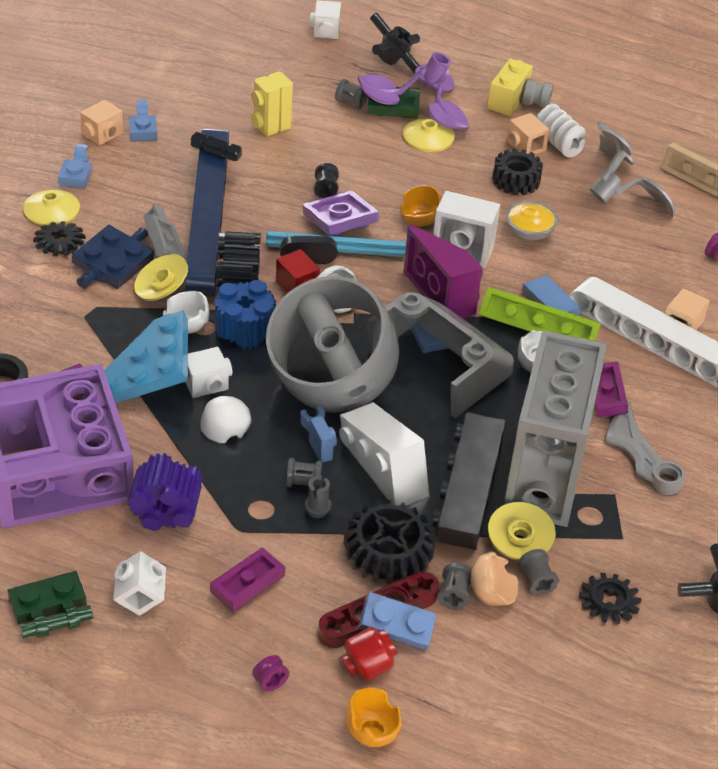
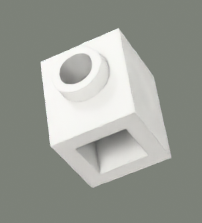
[310,0,341,39]
[185,347,232,398]

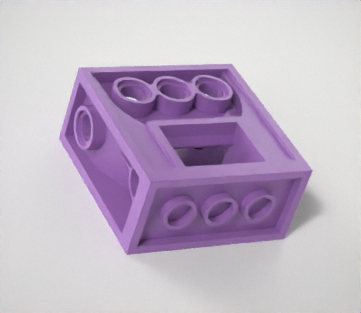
[0,364,134,529]

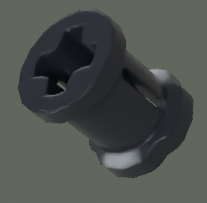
[314,163,339,198]

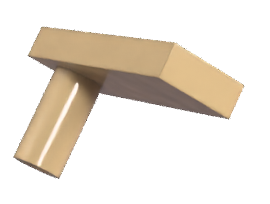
[661,142,718,197]

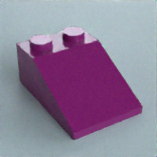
[403,225,483,318]

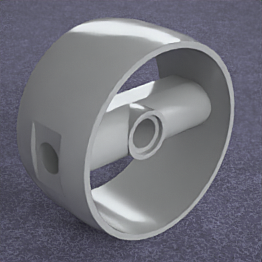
[266,276,399,413]

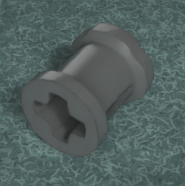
[335,79,368,109]
[286,458,322,487]
[518,549,559,595]
[438,563,471,610]

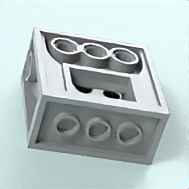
[504,330,607,527]

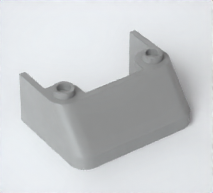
[368,292,514,418]

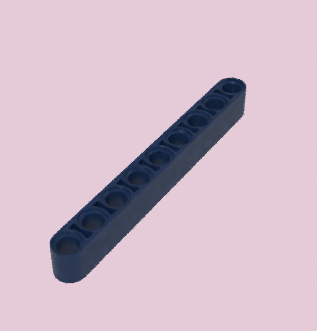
[185,128,229,296]

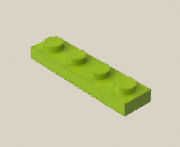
[479,287,601,342]

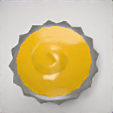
[505,200,559,241]

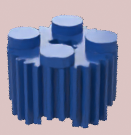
[215,280,276,349]

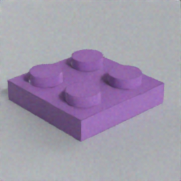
[303,190,379,236]

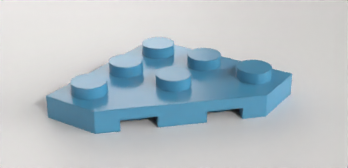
[104,310,188,404]

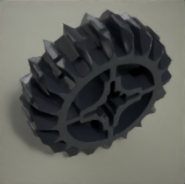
[343,499,436,585]

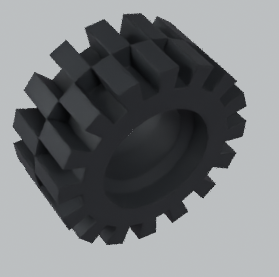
[492,149,543,195]

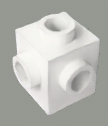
[113,551,166,616]

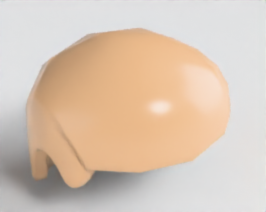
[470,552,518,606]

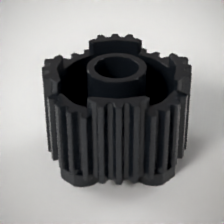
[216,231,261,287]

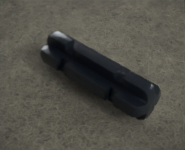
[190,132,242,162]

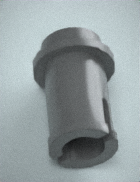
[305,476,331,518]

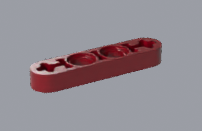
[318,572,440,648]

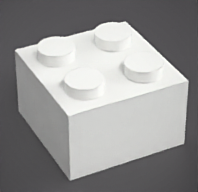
[433,191,501,268]

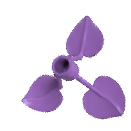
[358,52,469,130]

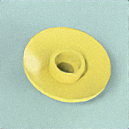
[402,119,455,152]
[23,189,80,227]
[134,254,188,301]
[488,502,555,561]

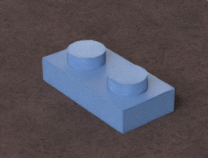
[358,592,436,650]

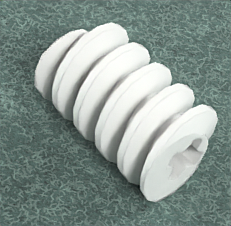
[535,104,586,157]

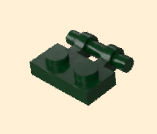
[367,85,420,118]
[7,571,94,639]

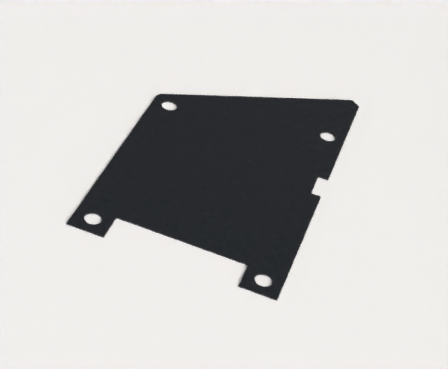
[84,307,623,539]

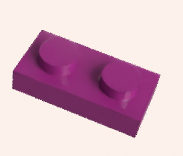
[595,361,628,418]
[210,547,286,612]

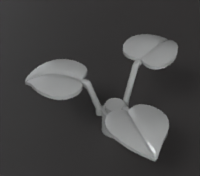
[589,121,675,218]

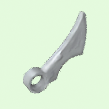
[606,402,685,495]

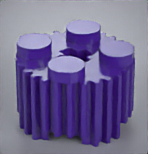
[128,453,203,531]

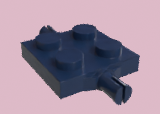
[72,224,154,289]

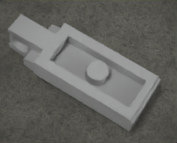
[144,204,187,261]

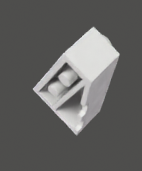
[339,403,429,506]

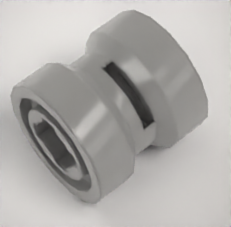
[523,79,553,108]

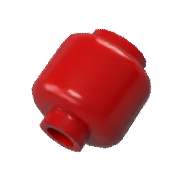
[341,627,397,681]

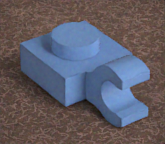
[129,99,157,141]
[58,144,92,189]
[301,406,337,463]

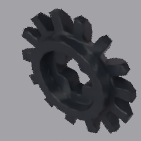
[33,221,86,256]
[579,573,641,624]

